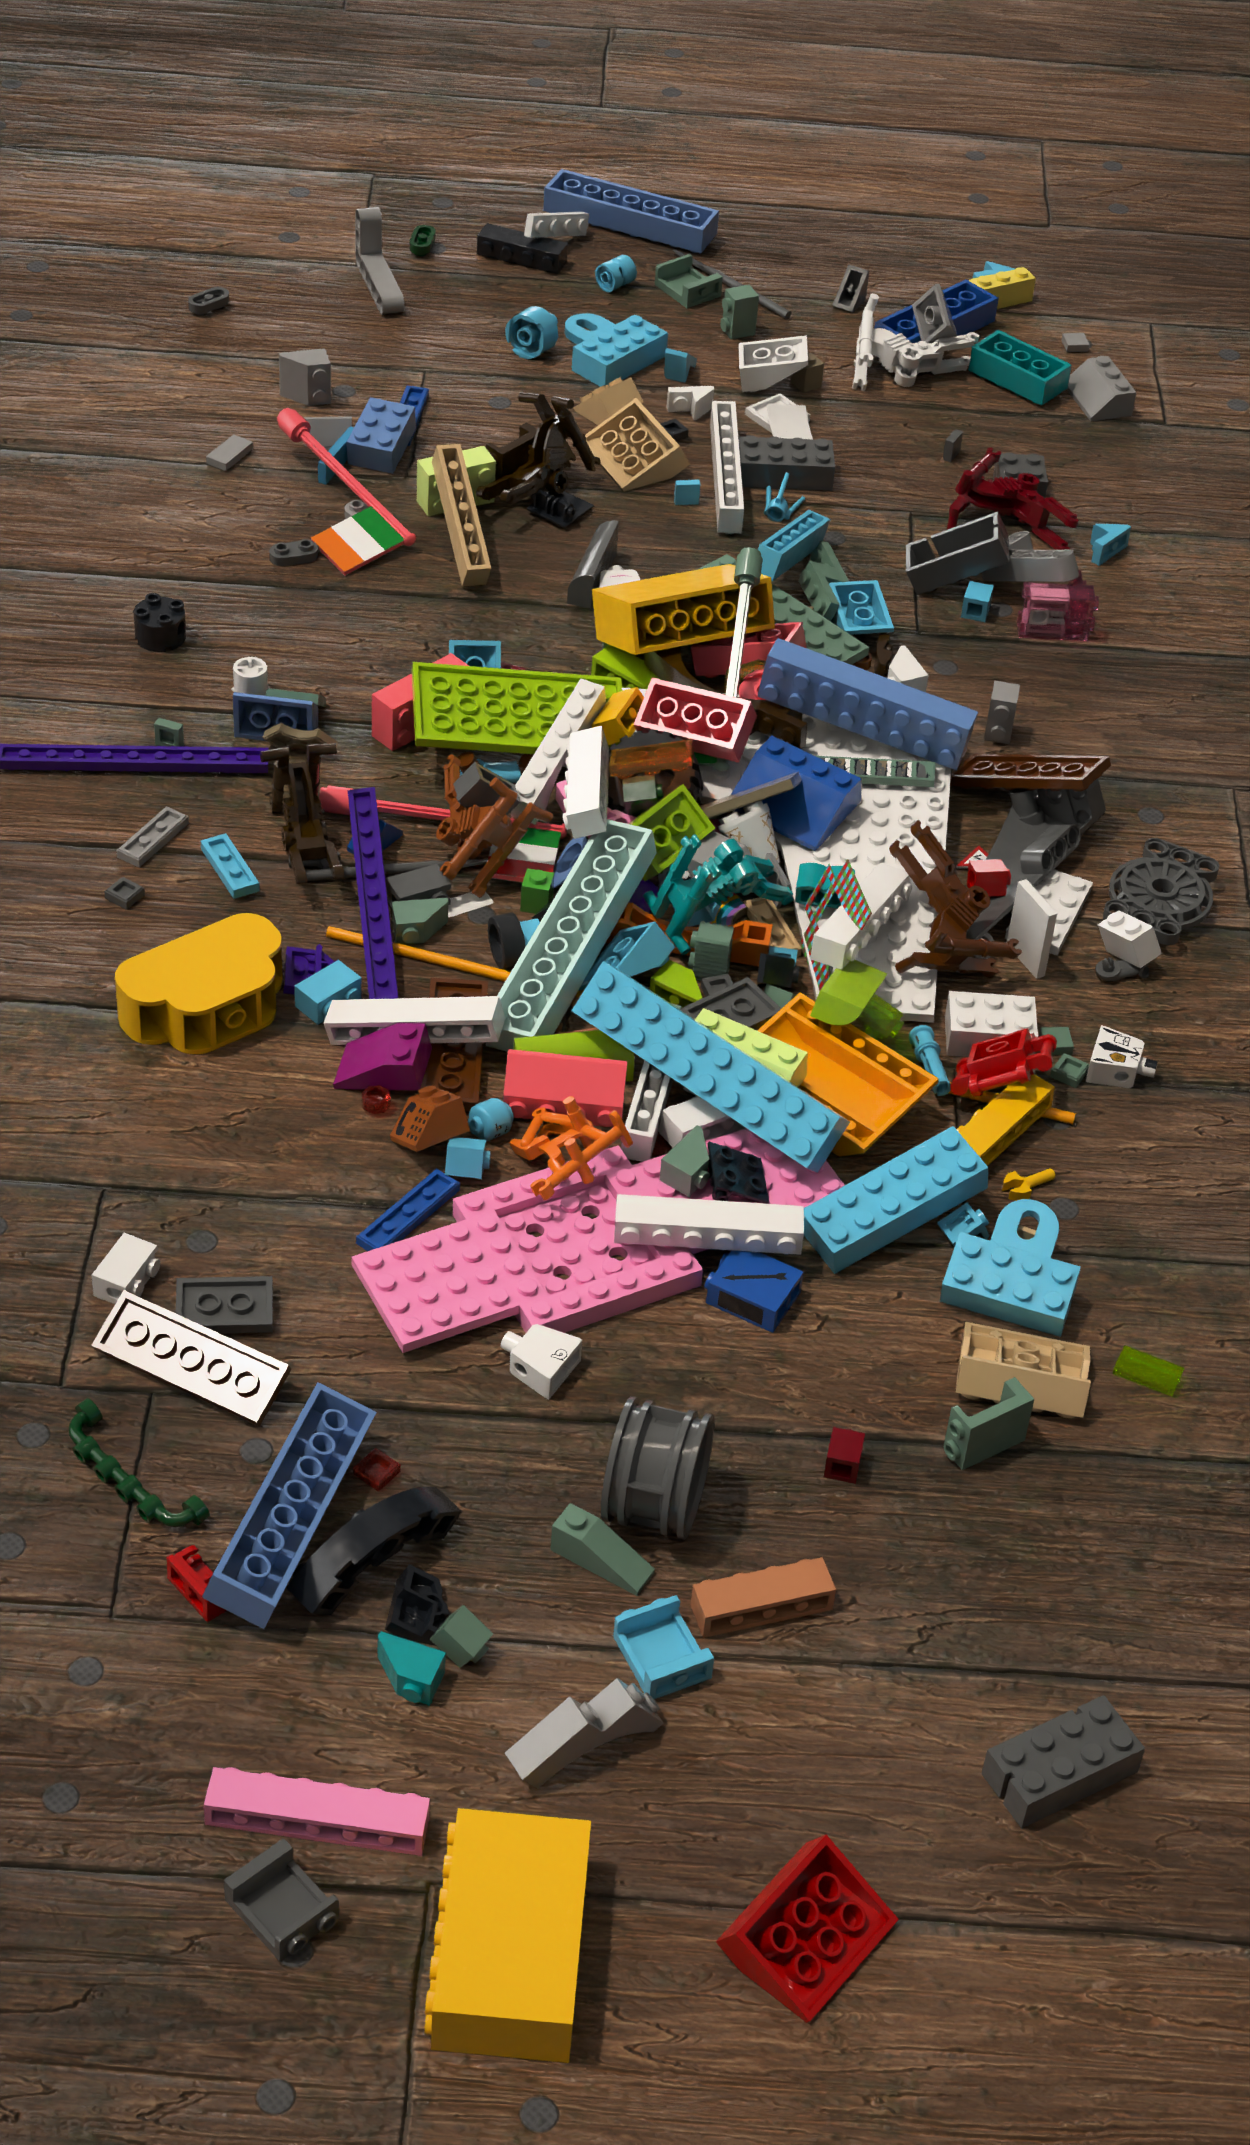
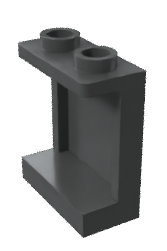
[224,1838,339,1961]

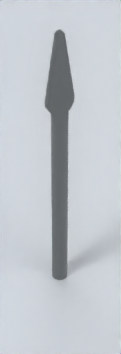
[673,249,791,319]
[306,859,488,882]

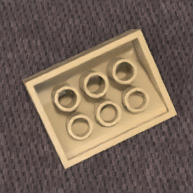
[585,398,690,491]

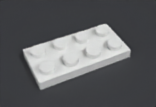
[1005,869,1093,956]

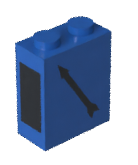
[704,1250,804,1333]

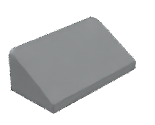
[304,416,352,447]

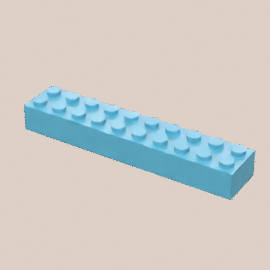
[571,961,850,1173]

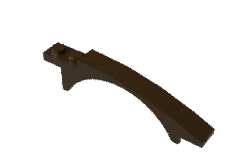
[644,647,808,749]

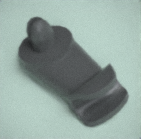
[1095,957,1149,982]

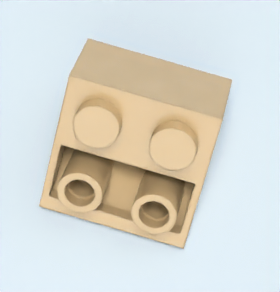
[573,377,643,425]

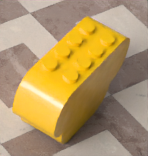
[115,913,282,1054]

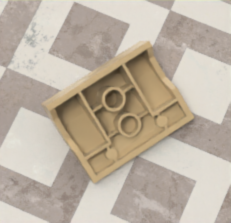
[955,1322,1091,1419]

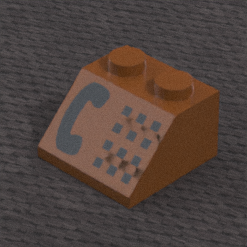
[390,1086,470,1152]

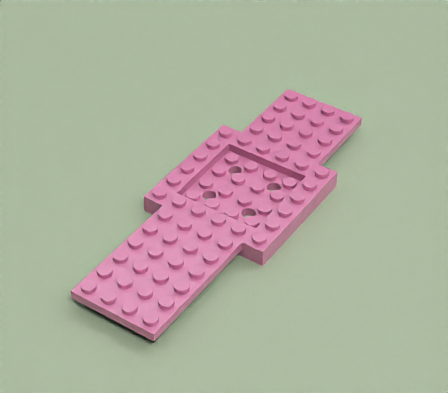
[352,1128,845,1353]

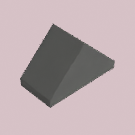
[832,264,869,313]

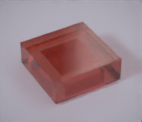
[354,1448,401,1492]

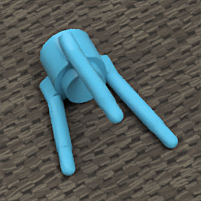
[764,472,805,522]

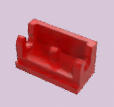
[167,1545,227,1623]

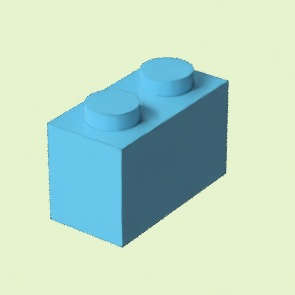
[294,960,361,1025]

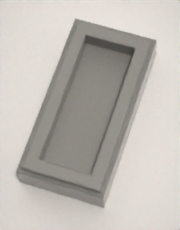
[206,434,253,471]

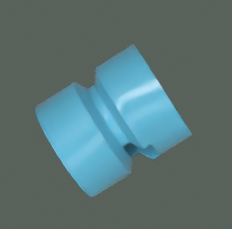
[595,255,637,292]

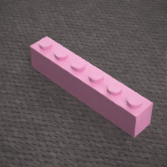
[204,1767,430,1856]

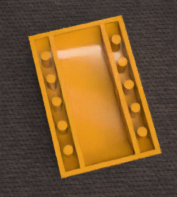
[757,992,939,1157]

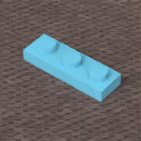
[201,833,260,899]

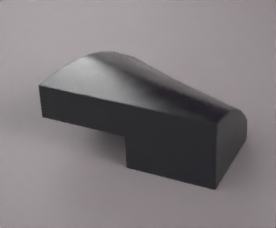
[385,1564,450,1646]

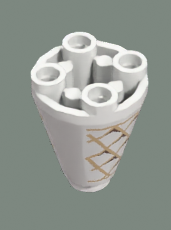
[718,800,780,863]

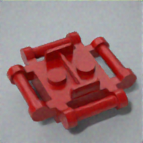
[950,1028,1057,1097]

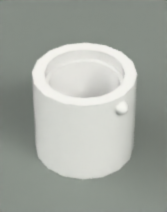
[232,657,270,696]

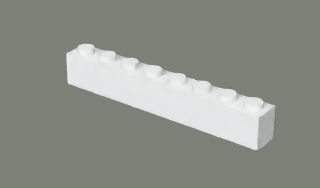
[710,401,744,534]

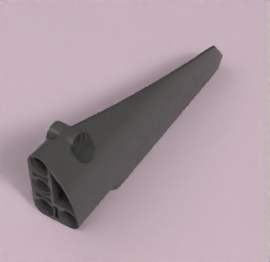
[966,778,1106,940]

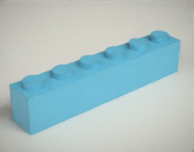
[758,510,830,581]

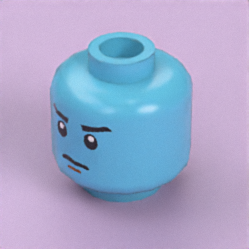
[468,1098,514,1141]

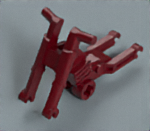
[947,447,1079,550]

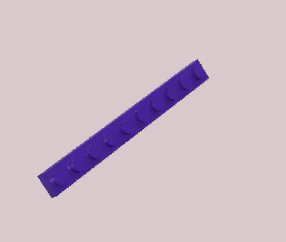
[0,744,269,773]
[347,787,399,999]

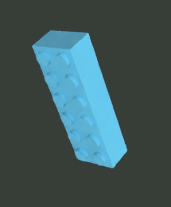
[804,1126,988,1274]

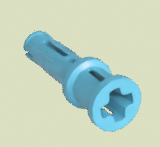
[908,1025,951,1096]

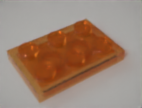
[609,739,694,779]

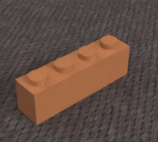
[691,1557,836,1638]

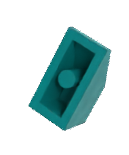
[378,1631,446,1706]

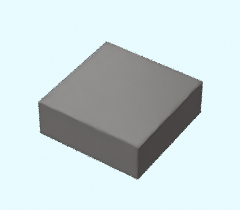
[1061,333,1089,352]

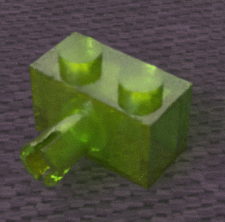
[857,994,904,1040]

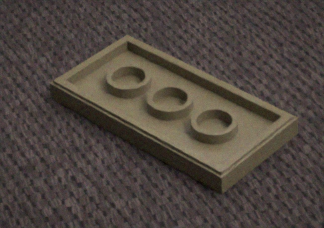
[700,771,802,818]

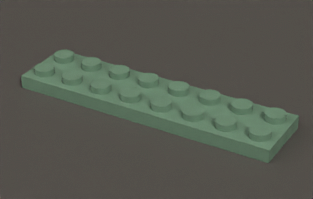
[697,554,869,665]

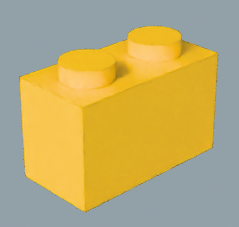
[591,687,644,745]

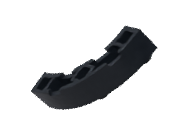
[286,1486,462,1615]

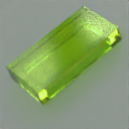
[1112,1345,1184,1397]

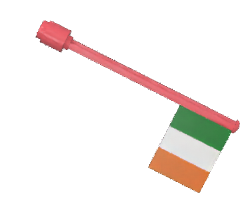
[277,408,416,576]

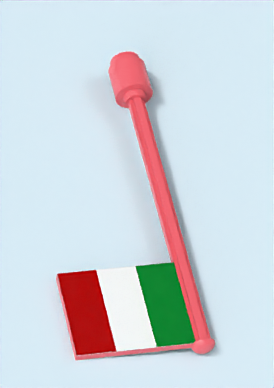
[319,785,567,883]

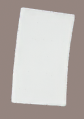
[767,404,813,439]

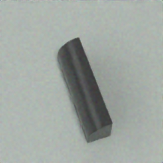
[567,520,619,609]

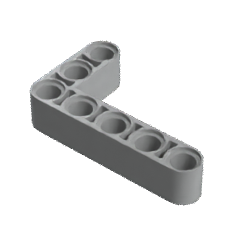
[355,207,405,315]
[981,531,1079,582]

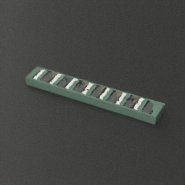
[816,756,936,787]

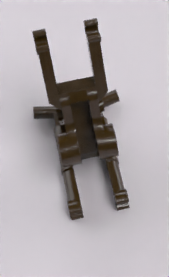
[476,392,601,505]
[260,743,344,884]

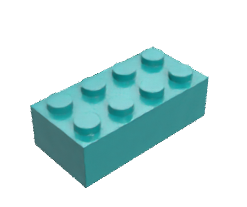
[968,330,1072,406]

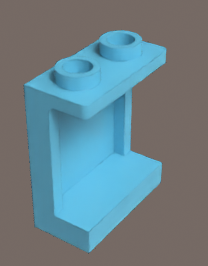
[613,1595,714,1699]

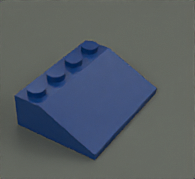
[731,735,862,851]

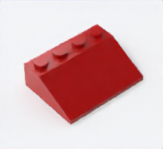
[715,1834,899,2023]

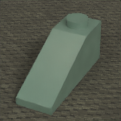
[550,1503,655,1596]

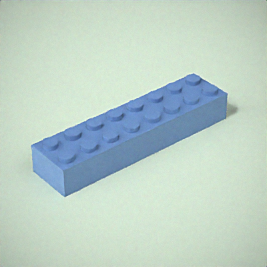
[543,169,719,253]
[757,638,978,771]
[202,1382,377,1629]

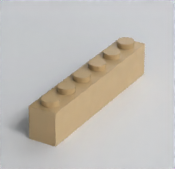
[432,444,491,587]

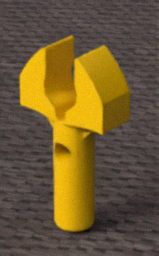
[1002,1168,1055,1201]

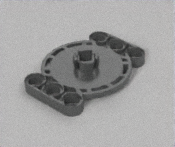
[1103,838,1220,945]

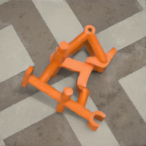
[509,1096,633,1201]

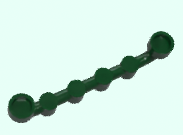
[68,1398,210,1527]

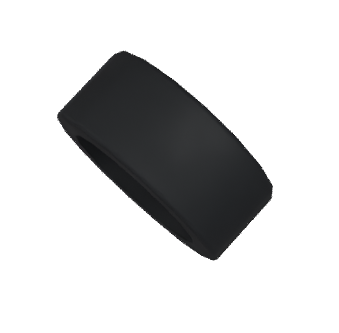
[487,912,526,969]

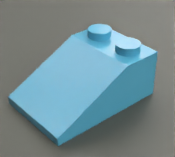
[829,580,894,635]
[578,921,675,991]

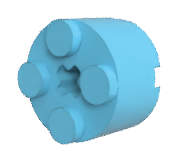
[505,306,558,359]

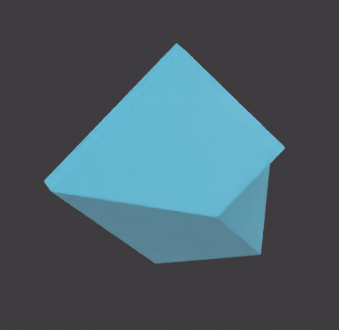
[449,640,501,668]

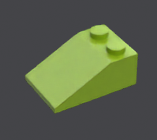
[629,784,715,881]

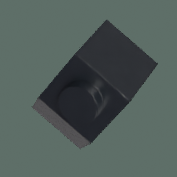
[757,953,800,989]

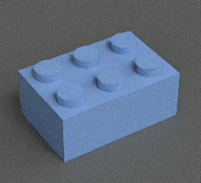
[347,397,416,474]

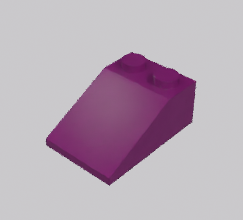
[333,1023,432,1091]

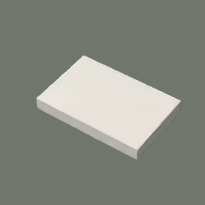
[1007,879,1057,979]

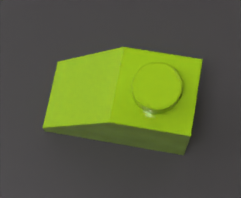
[650,960,702,1008]

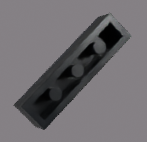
[477,223,568,274]

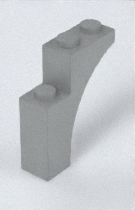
[505,1678,663,1789]

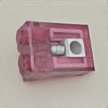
[1016,570,1099,641]

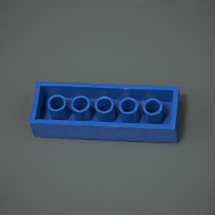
[874,279,998,343]

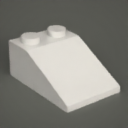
[739,336,808,392]

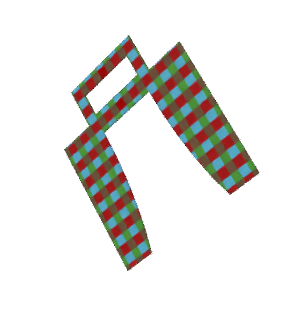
[799,859,872,991]

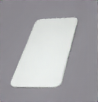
[448,892,493,917]

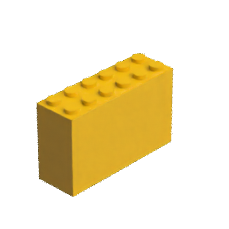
[592,564,775,655]
[424,1808,591,2063]

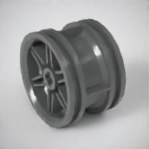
[601,1396,715,1540]

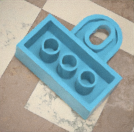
[565,313,668,387]
[940,1199,1081,1337]

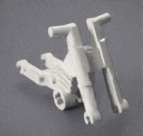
[852,294,979,391]

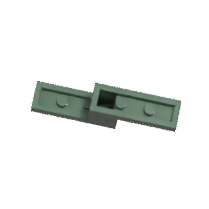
[799,540,849,622]

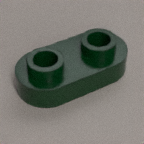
[410,225,436,256]

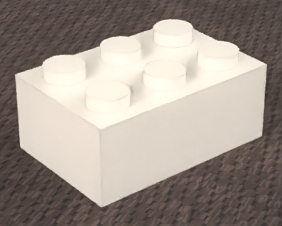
[945,991,1038,1057]

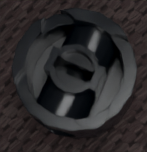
[133,593,186,652]

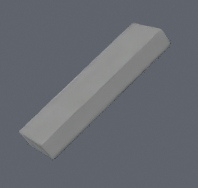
[116,806,189,868]

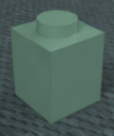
[430,1605,493,1668]

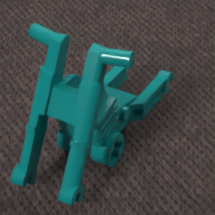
[643,834,794,955]

